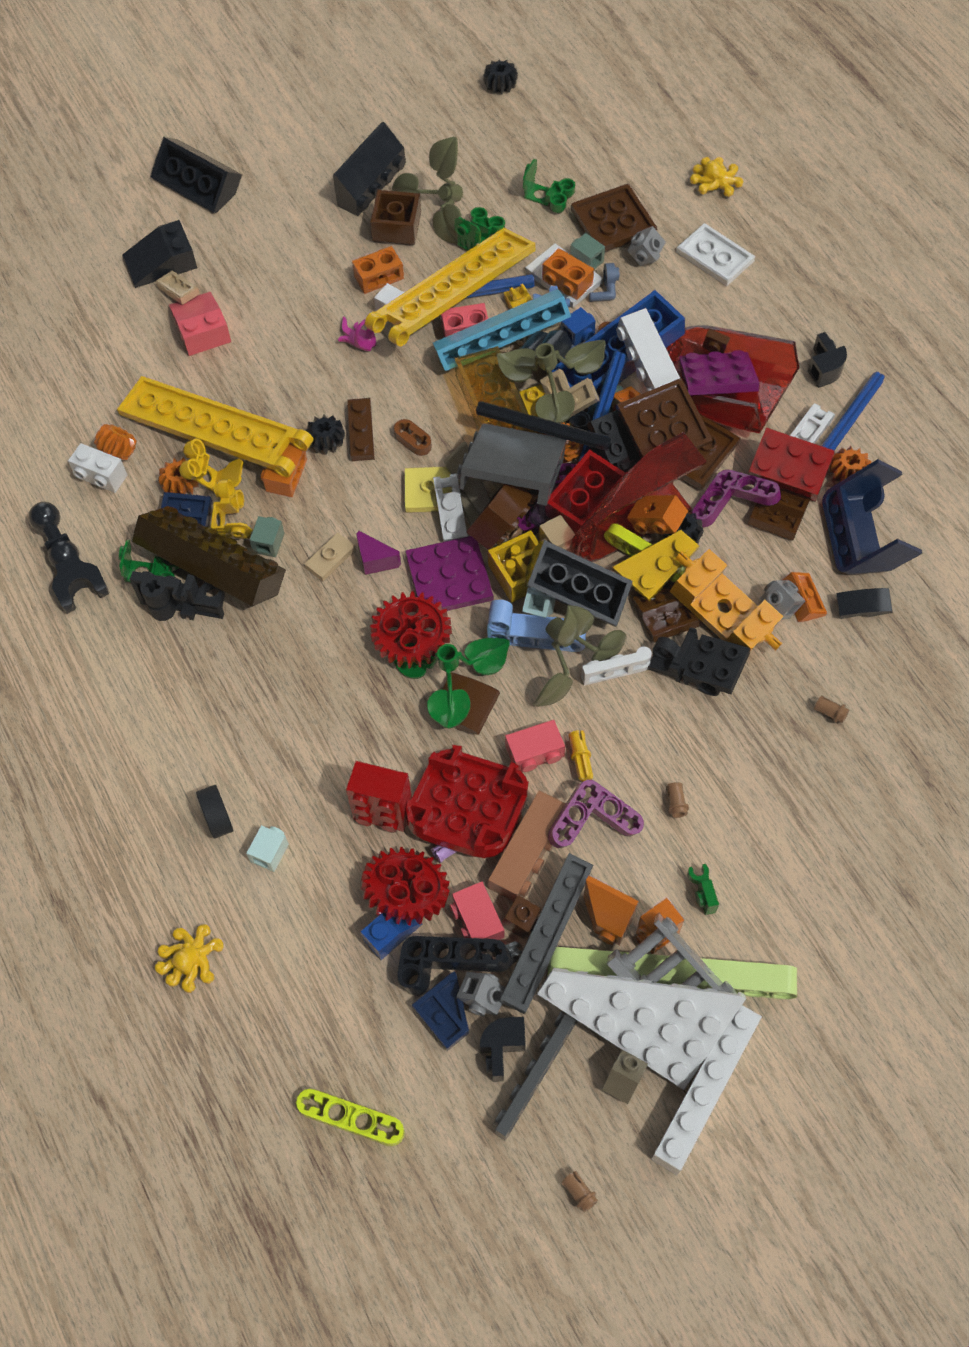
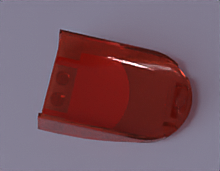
[666,325,799,434]
[570,432,707,562]

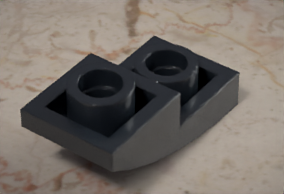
[836,588,893,619]

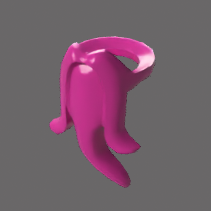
[338,317,376,351]

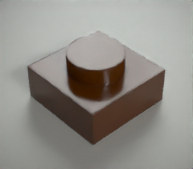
[702,328,730,353]

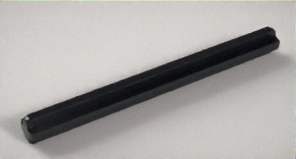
[476,401,611,451]

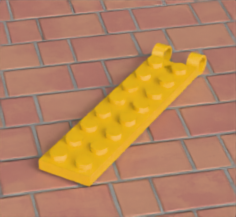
[365,228,536,347]
[117,376,314,478]

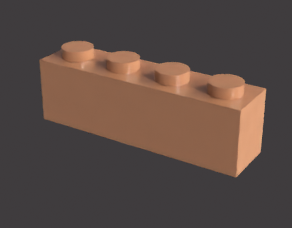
[488,790,566,901]

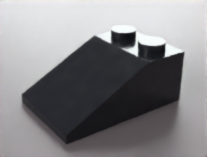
[122,220,197,288]

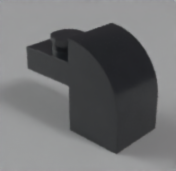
[808,332,847,388]
[480,1017,526,1082]

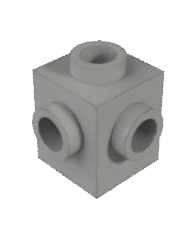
[627,226,666,266]
[760,580,805,619]
[457,972,505,1016]

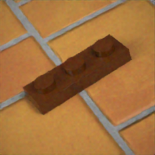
[347,398,375,462]

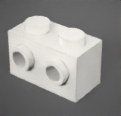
[68,443,127,493]

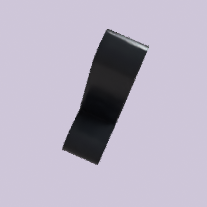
[397,936,513,996]

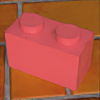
[505,720,565,772]
[450,881,504,951]

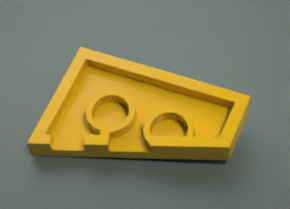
[612,530,699,601]

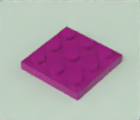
[679,350,759,395]
[405,536,494,611]

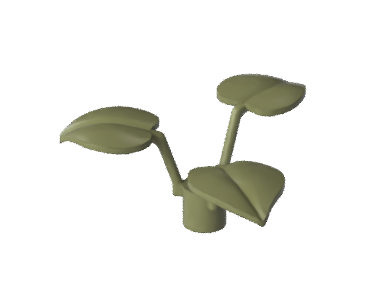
[392,137,463,244]
[497,340,606,423]
[533,605,627,707]

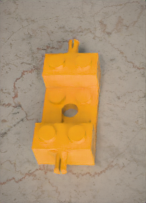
[670,549,784,652]

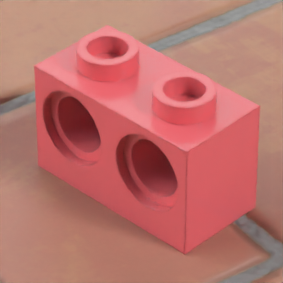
[441,303,488,338]

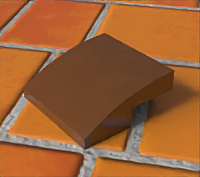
[748,487,810,540]
[633,582,699,643]
[442,672,500,735]

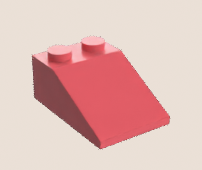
[169,291,231,356]

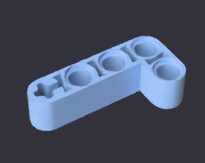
[487,600,586,652]

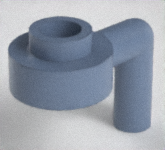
[589,263,619,302]

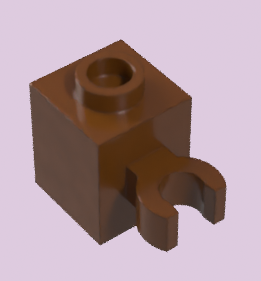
[501,895,542,939]

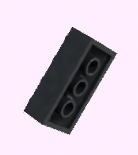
[333,122,406,216]
[150,137,243,213]
[526,540,633,627]

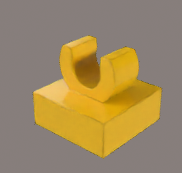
[504,284,532,309]

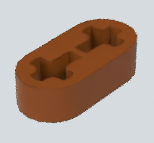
[394,419,432,456]

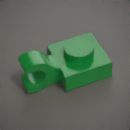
[687,864,719,915]

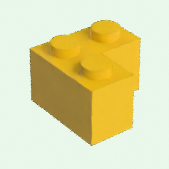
[488,530,539,603]

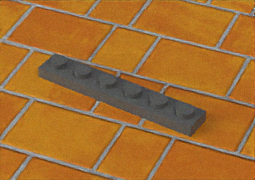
[499,853,594,1014]
[494,1011,578,1141]

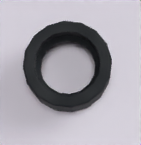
[196,785,234,839]

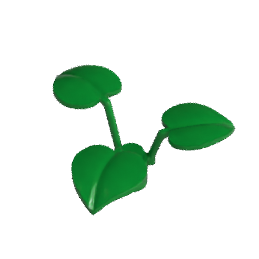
[394,638,510,729]

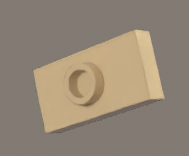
[155,271,200,305]
[305,532,356,581]

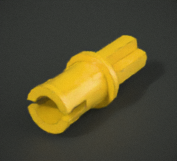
[568,730,593,782]

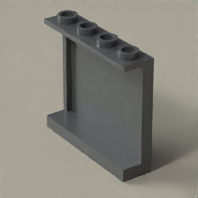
[457,423,566,506]

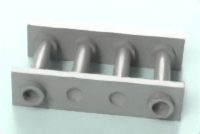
[607,913,737,994]

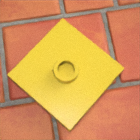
[405,467,452,513]

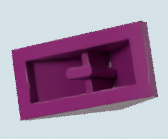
[356,531,401,575]

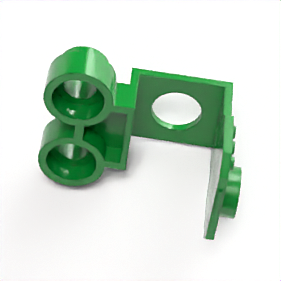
[523,159,576,213]
[454,207,505,251]
[119,540,180,583]

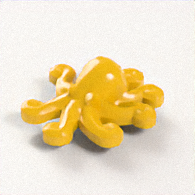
[690,157,743,197]
[154,924,224,993]

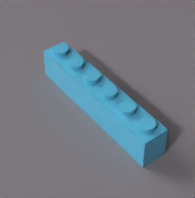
[433,289,571,371]

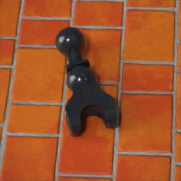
[28,502,110,614]

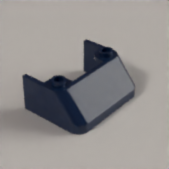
[822,459,923,575]

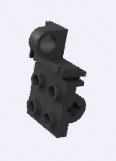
[587,410,662,483]
[130,571,225,621]
[648,627,750,696]

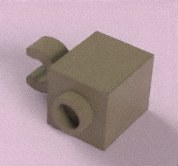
[602,1049,648,1104]

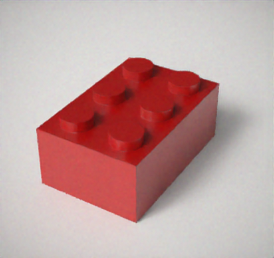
[749,427,835,502]
[545,449,627,541]
[346,761,412,833]

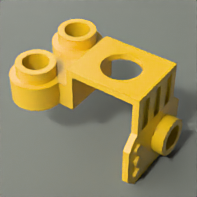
[179,438,244,492]
[211,479,253,539]

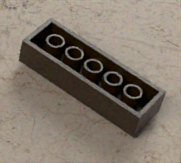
[132,506,286,607]

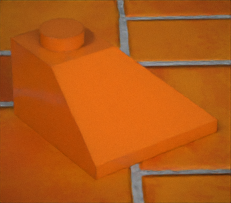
[583,875,639,946]

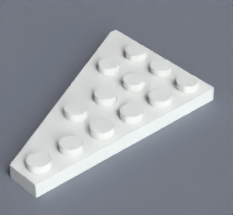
[538,968,746,1090]

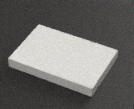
[676,223,755,286]
[525,243,603,308]

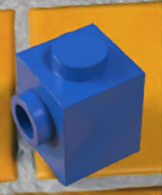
[560,307,596,346]

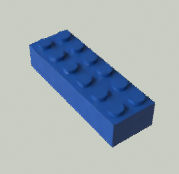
[552,290,685,411]

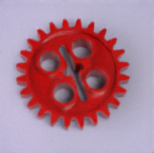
[370,591,452,668]
[361,847,450,926]

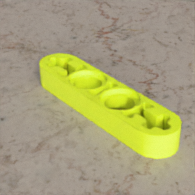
[604,523,686,582]
[296,1089,405,1146]

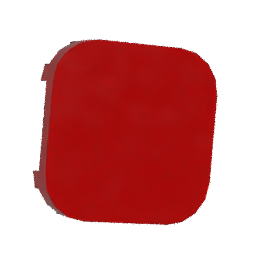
[406,745,529,858]

